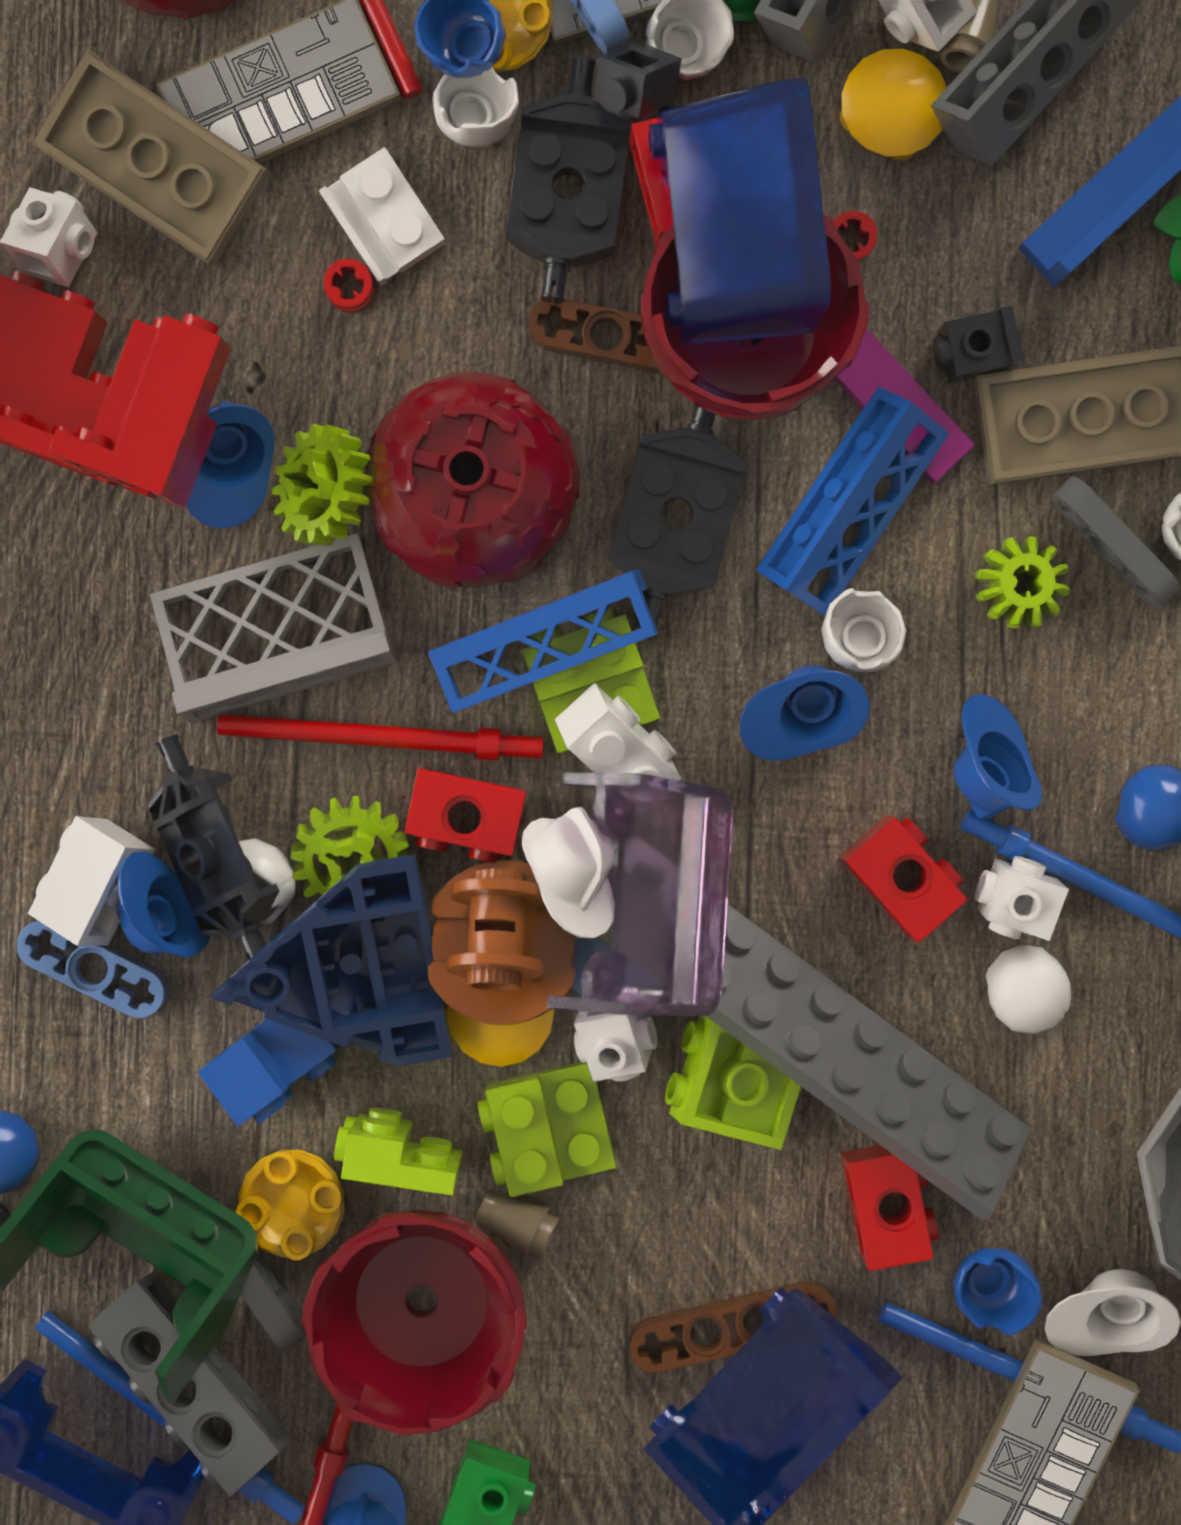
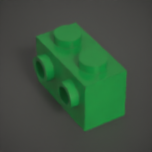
[438,1439,536,1525]

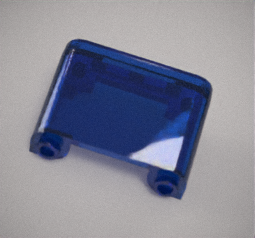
[648,78,831,345]
[643,1287,903,1525]
[0,1358,204,1525]

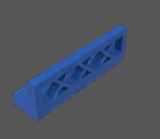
[1018,96,1181,287]
[756,386,950,616]
[428,569,658,713]

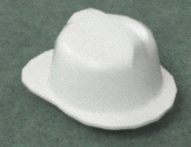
[522,807,615,939]
[1044,1269,1181,1356]

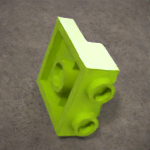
[522,608,660,754]
[665,1012,801,1150]
[478,1062,616,1197]
[334,1107,463,1196]

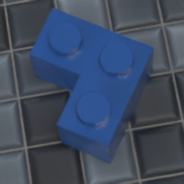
[198,1019,340,1127]

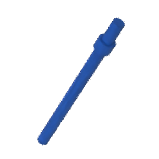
[959,809,1181,939]
[878,1301,1181,1454]
[34,1310,306,1525]

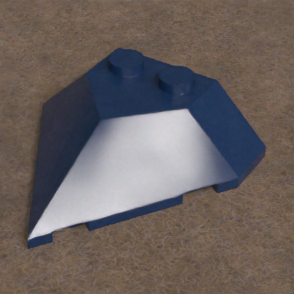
[211,854,452,1066]

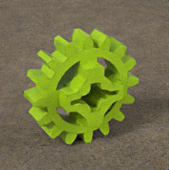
[272,424,373,547]
[290,796,410,898]

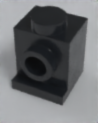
[593,40,682,120]
[933,306,1024,384]

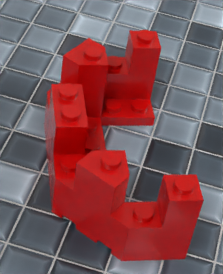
[0,270,231,509]

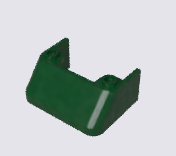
[0,1130,258,1403]

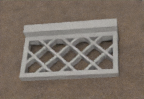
[150,533,397,723]

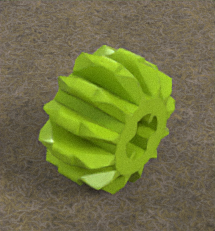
[975,536,1070,629]

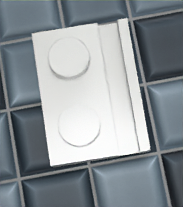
[319,147,446,287]

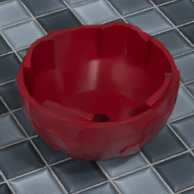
[640,195,870,420]
[365,372,580,588]
[301,1209,527,1435]

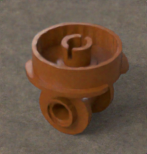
[428,860,578,1025]

